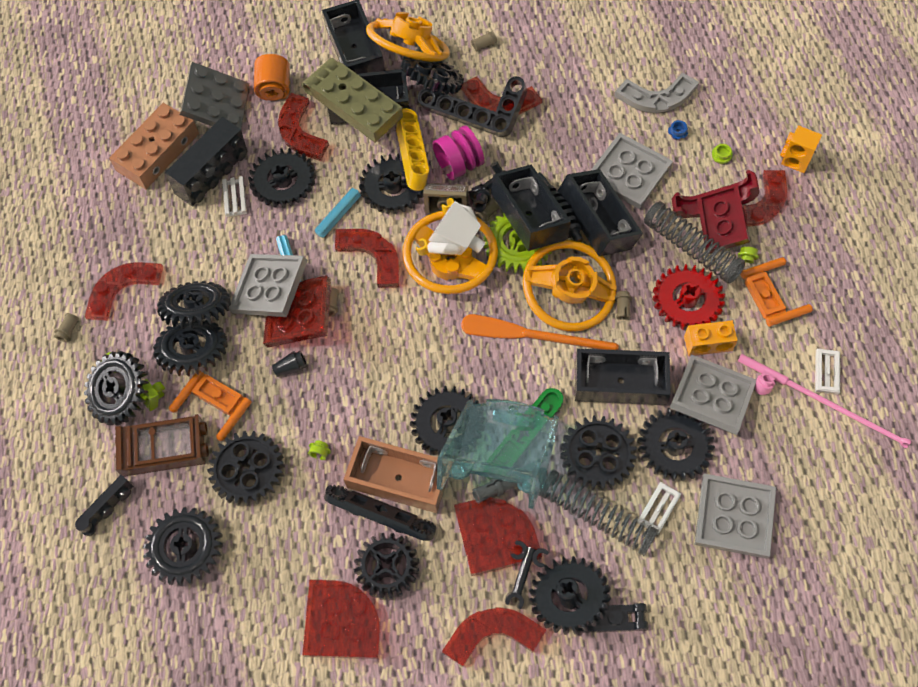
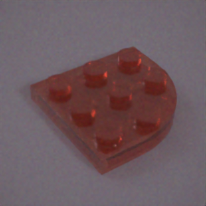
[263,275,331,348]
[454,498,542,576]
[302,580,381,659]

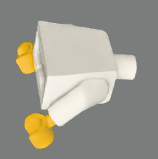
[416,198,485,256]

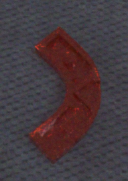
[461,76,542,114]
[278,93,329,161]
[744,170,787,227]
[335,229,399,288]
[85,262,163,321]
[442,607,546,667]

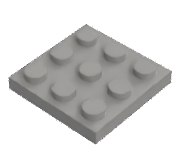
[591,133,673,209]
[229,254,308,317]
[670,355,756,435]
[694,474,776,559]

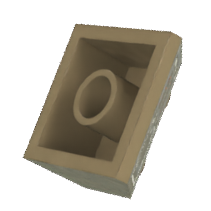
[423,183,469,215]

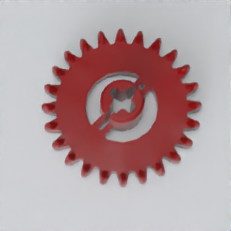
[652,264,726,330]

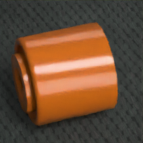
[254,54,290,101]

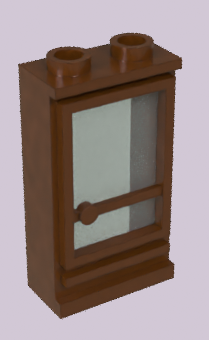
[115,414,209,477]

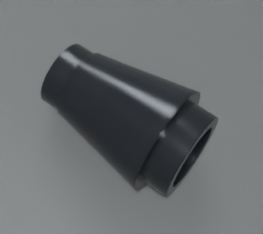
[272,351,307,377]

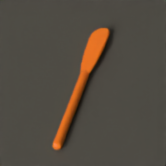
[461,314,619,350]

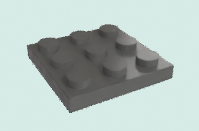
[180,62,249,129]

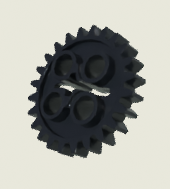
[400,56,464,95]
[560,415,637,491]
[207,431,285,506]

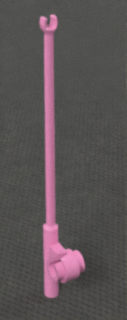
[738,353,911,448]

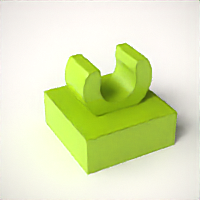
[140,379,165,411]

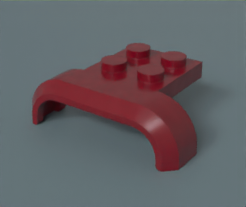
[671,170,760,254]

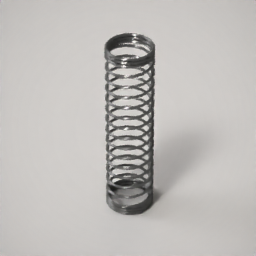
[644,201,745,284]
[539,469,659,556]

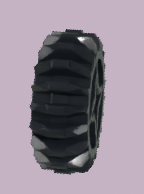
[354,533,420,600]

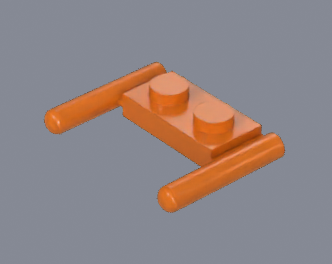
[740,257,813,327]
[169,370,252,441]

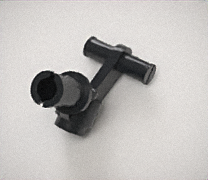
[469,161,506,212]

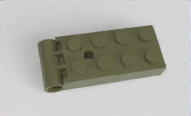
[301,58,403,143]

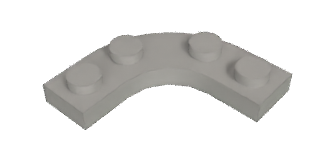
[614,73,699,113]

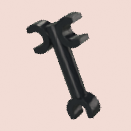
[504,540,549,609]

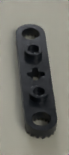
[324,485,436,541]

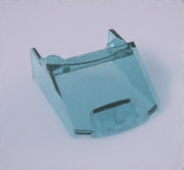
[437,399,559,509]

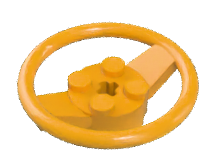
[366,12,450,62]
[403,211,498,294]
[523,240,617,332]

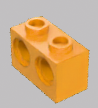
[780,125,822,173]
[684,320,738,356]

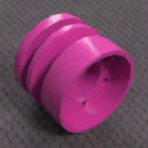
[432,125,485,180]

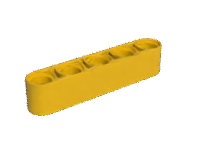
[396,108,429,191]

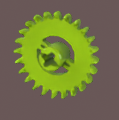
[483,213,552,273]

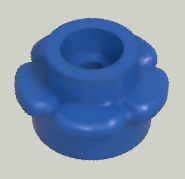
[668,120,688,140]

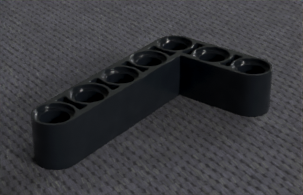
[418,76,527,137]

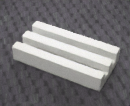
[222,176,247,217]
[815,349,840,395]
[637,482,681,535]

